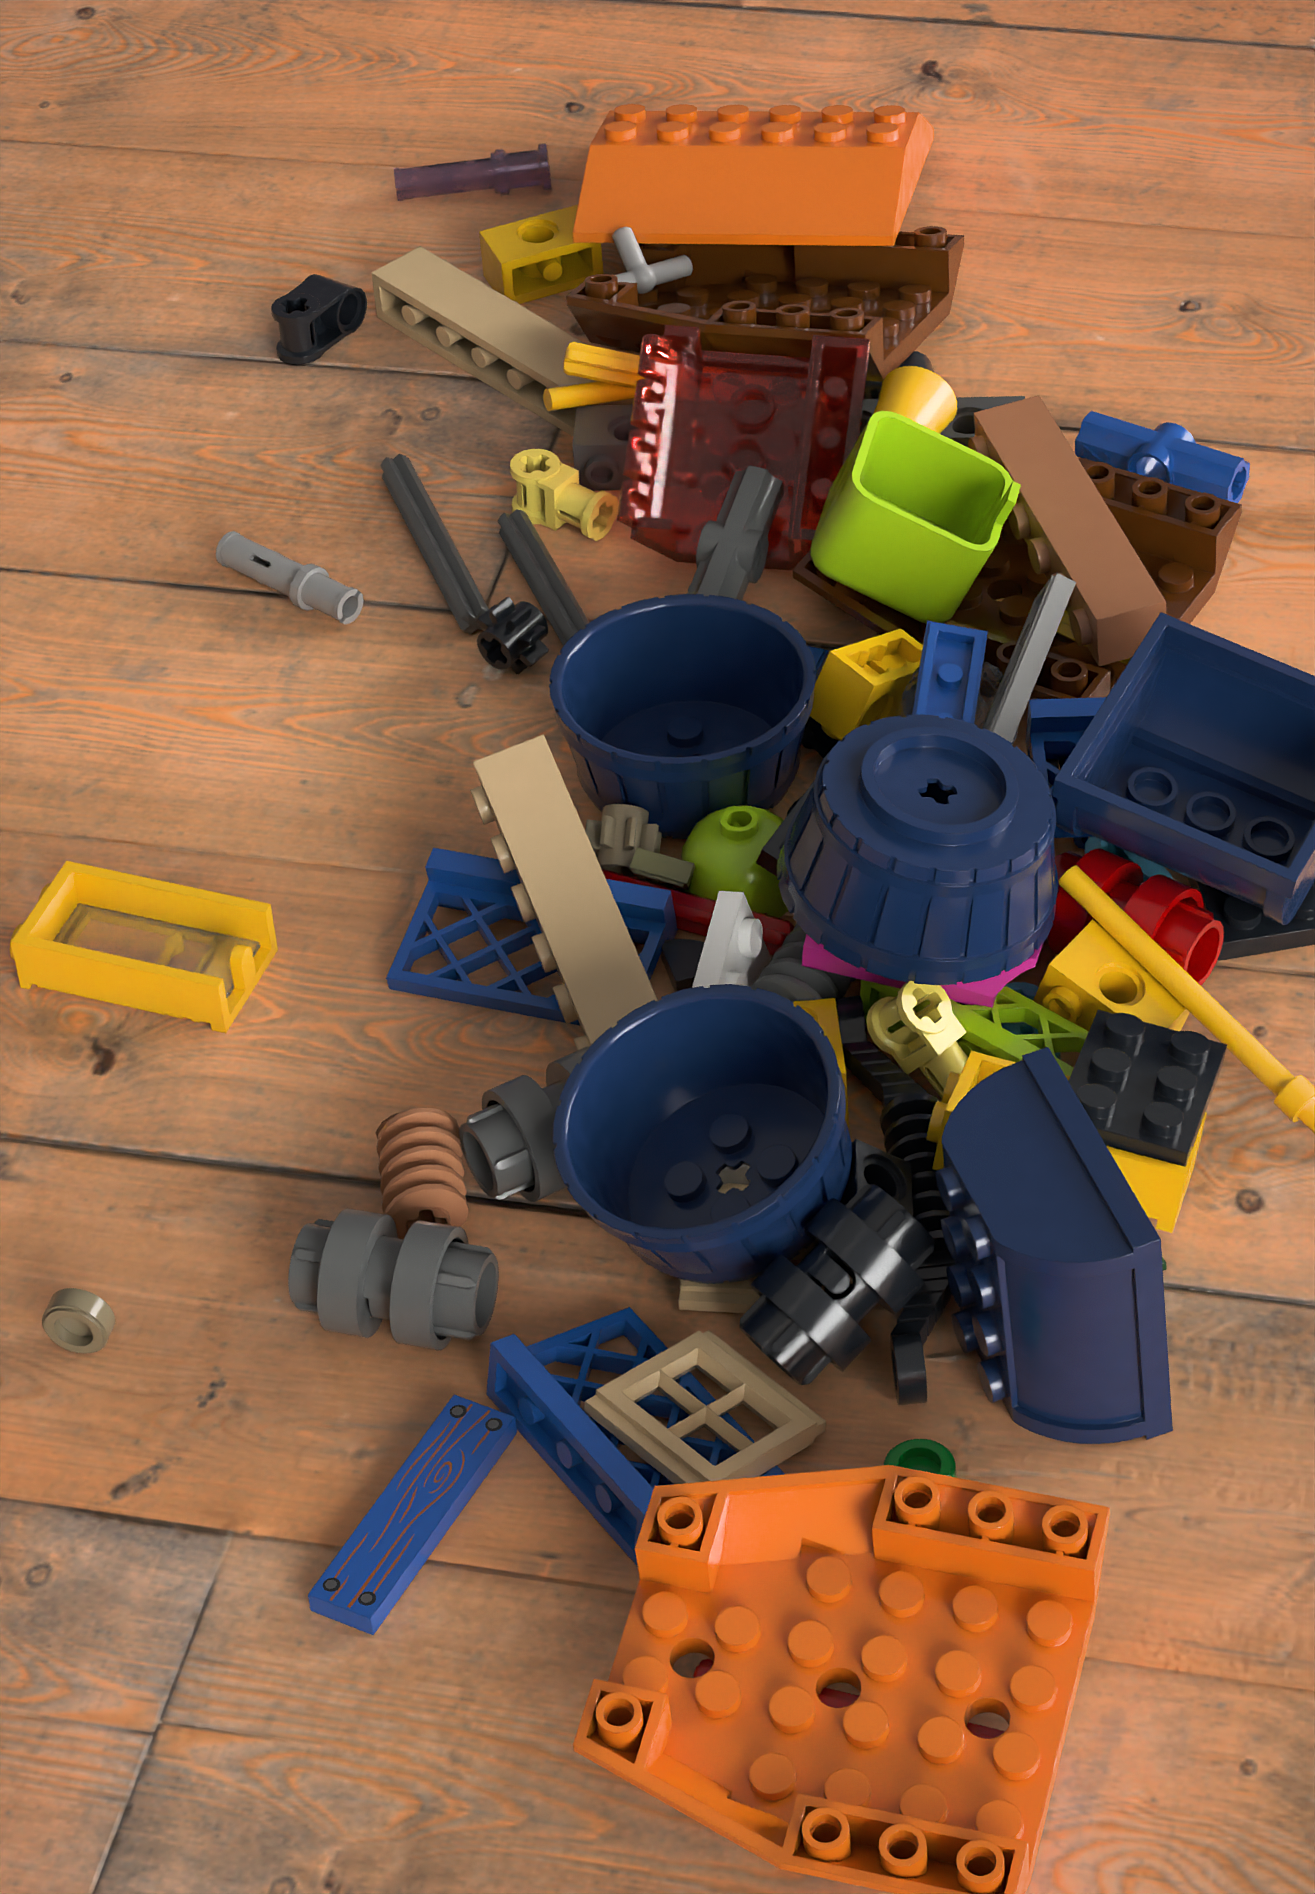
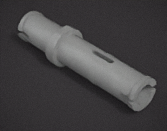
[216,531,364,624]

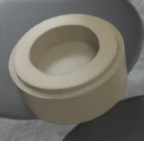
[42,1288,115,1353]

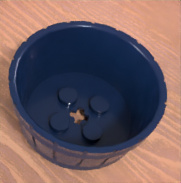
[549,594,816,839]
[777,714,1059,985]
[553,984,852,1284]

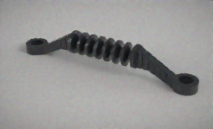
[835,996,955,1405]

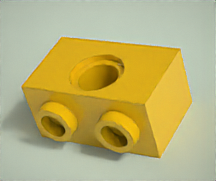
[479,204,604,304]
[1033,919,1190,1031]

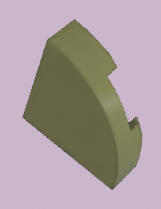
[629,847,696,891]

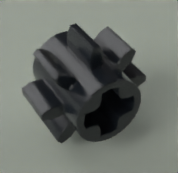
[476,597,549,674]

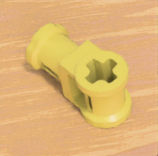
[510,449,619,541]
[866,981,968,1101]

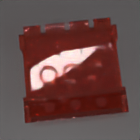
[617,325,870,570]

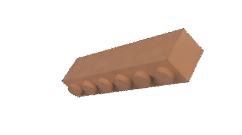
[968,395,1166,666]

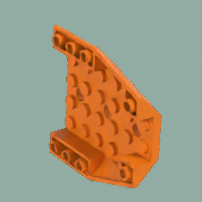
[573,1465,1110,1894]

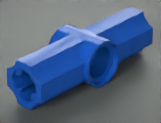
[1075,411,1250,503]

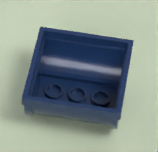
[1051,612,1315,925]
[936,1047,1173,1444]

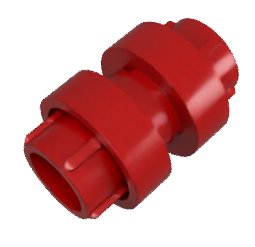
[1048,848,1224,985]

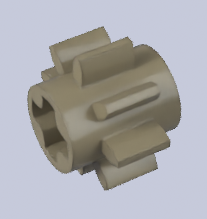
[585,804,662,877]

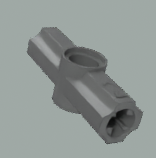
[687,466,784,600]

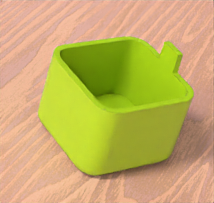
[810,411,1021,624]

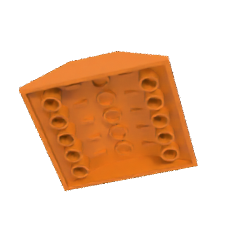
[573,104,934,246]

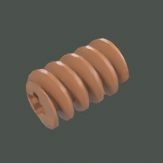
[375,1108,469,1239]

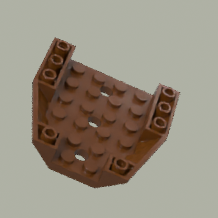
[566,226,964,382]
[792,458,1242,700]

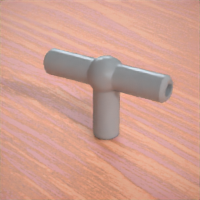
[612,227,693,294]

